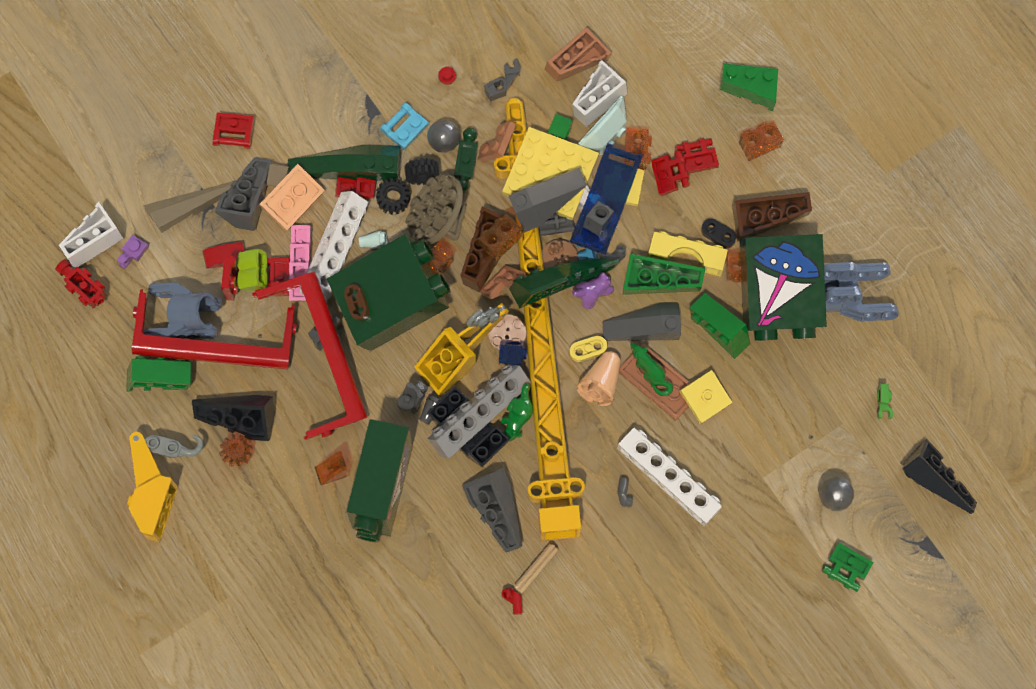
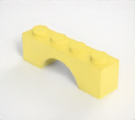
[648,231,728,277]

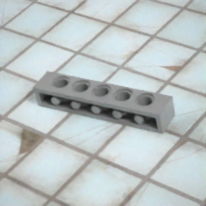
[427,364,531,459]

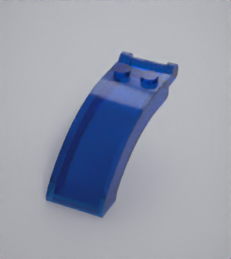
[569,143,643,255]

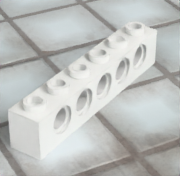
[299,191,368,302]
[617,428,722,527]

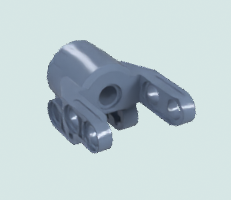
[824,262,899,322]
[144,282,222,339]

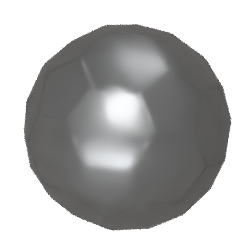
[427,119,460,153]
[819,476,854,511]

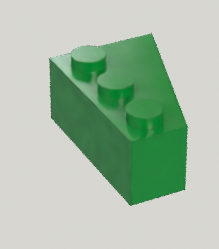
[720,63,778,111]
[689,293,750,359]
[126,356,191,392]

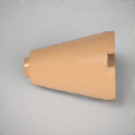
[577,351,621,406]

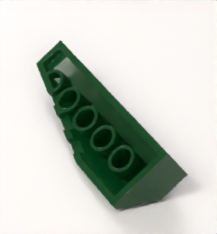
[287,145,400,181]
[509,259,620,309]

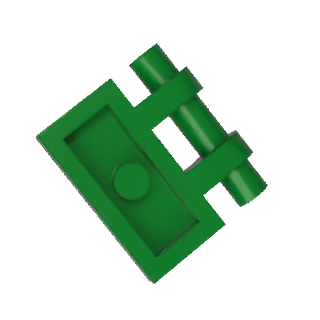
[822,542,874,592]

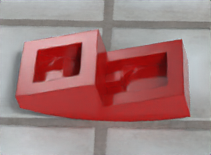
[335,177,376,199]
[202,242,244,269]

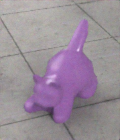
[572,272,614,309]

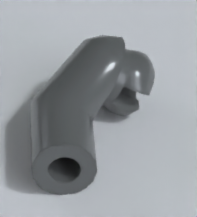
[600,245,626,261]
[617,478,633,507]

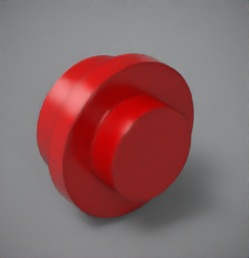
[438,67,456,85]

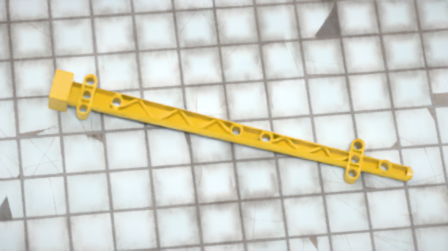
[494,98,585,541]

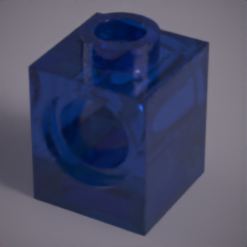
[499,341,527,365]

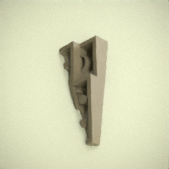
[143,180,237,233]

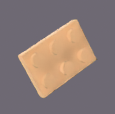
[259,164,325,231]

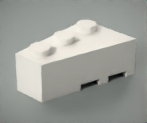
[573,60,627,127]
[59,202,123,269]

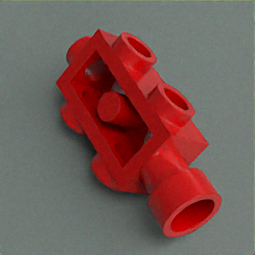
[55,259,107,308]

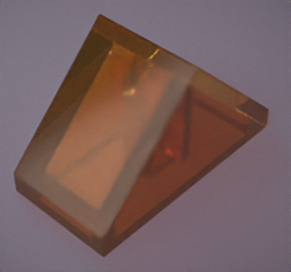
[315,451,349,485]

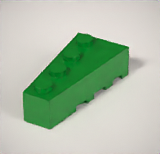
[622,254,706,295]

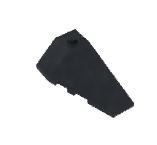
[192,395,275,441]
[902,439,977,514]

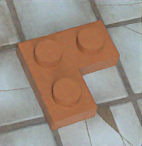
[478,121,516,163]
[480,265,527,300]

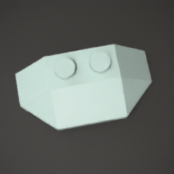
[577,96,627,155]

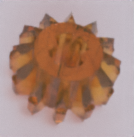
[219,434,253,467]

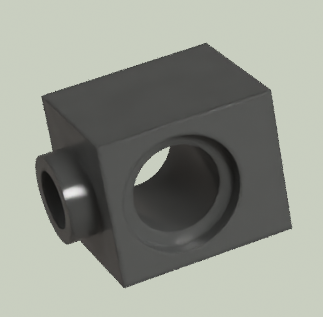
[583,201,614,236]

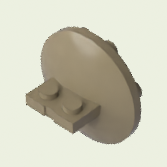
[405,174,466,245]

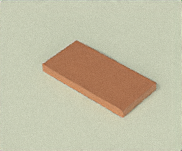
[619,343,690,421]

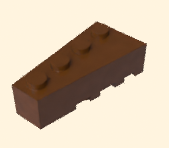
[732,192,812,242]
[460,206,517,293]

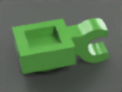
[877,384,893,420]

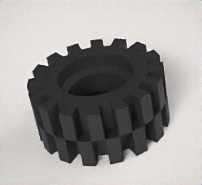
[404,158,439,185]
[376,178,410,215]

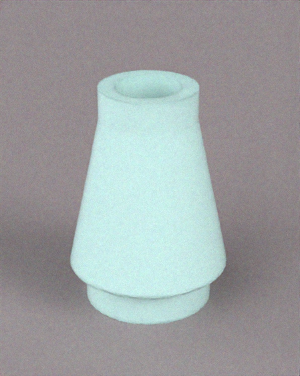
[359,231,388,249]

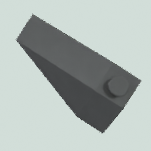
[462,468,522,553]

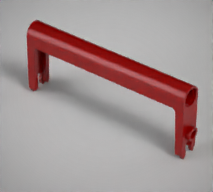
[252,272,367,440]
[132,289,297,370]

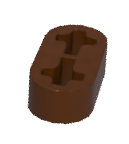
[344,284,370,321]

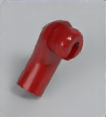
[501,588,523,615]

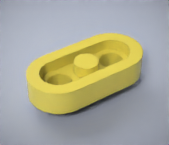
[570,336,607,362]

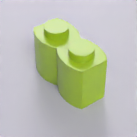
[237,249,267,292]

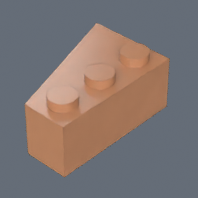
[544,27,612,82]

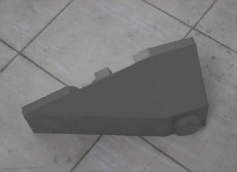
[215,158,273,231]
[509,168,587,233]
[602,303,681,341]

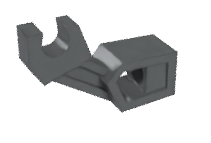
[484,59,520,102]

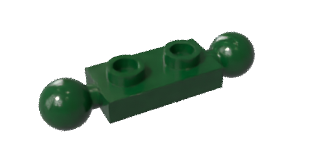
[454,128,478,193]

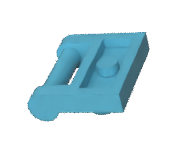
[379,102,429,151]

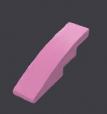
[289,225,311,301]

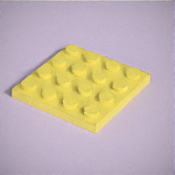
[502,127,599,220]

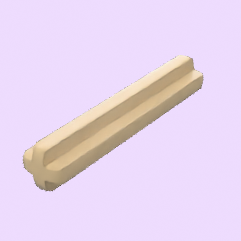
[514,543,558,594]

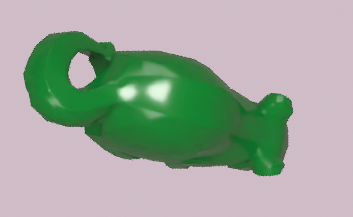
[630,343,673,396]
[501,383,533,442]

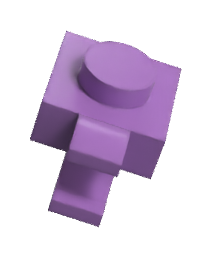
[117,235,149,269]

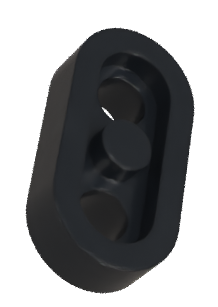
[701,219,737,249]

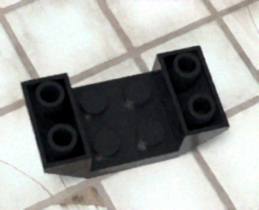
[427,386,510,467]

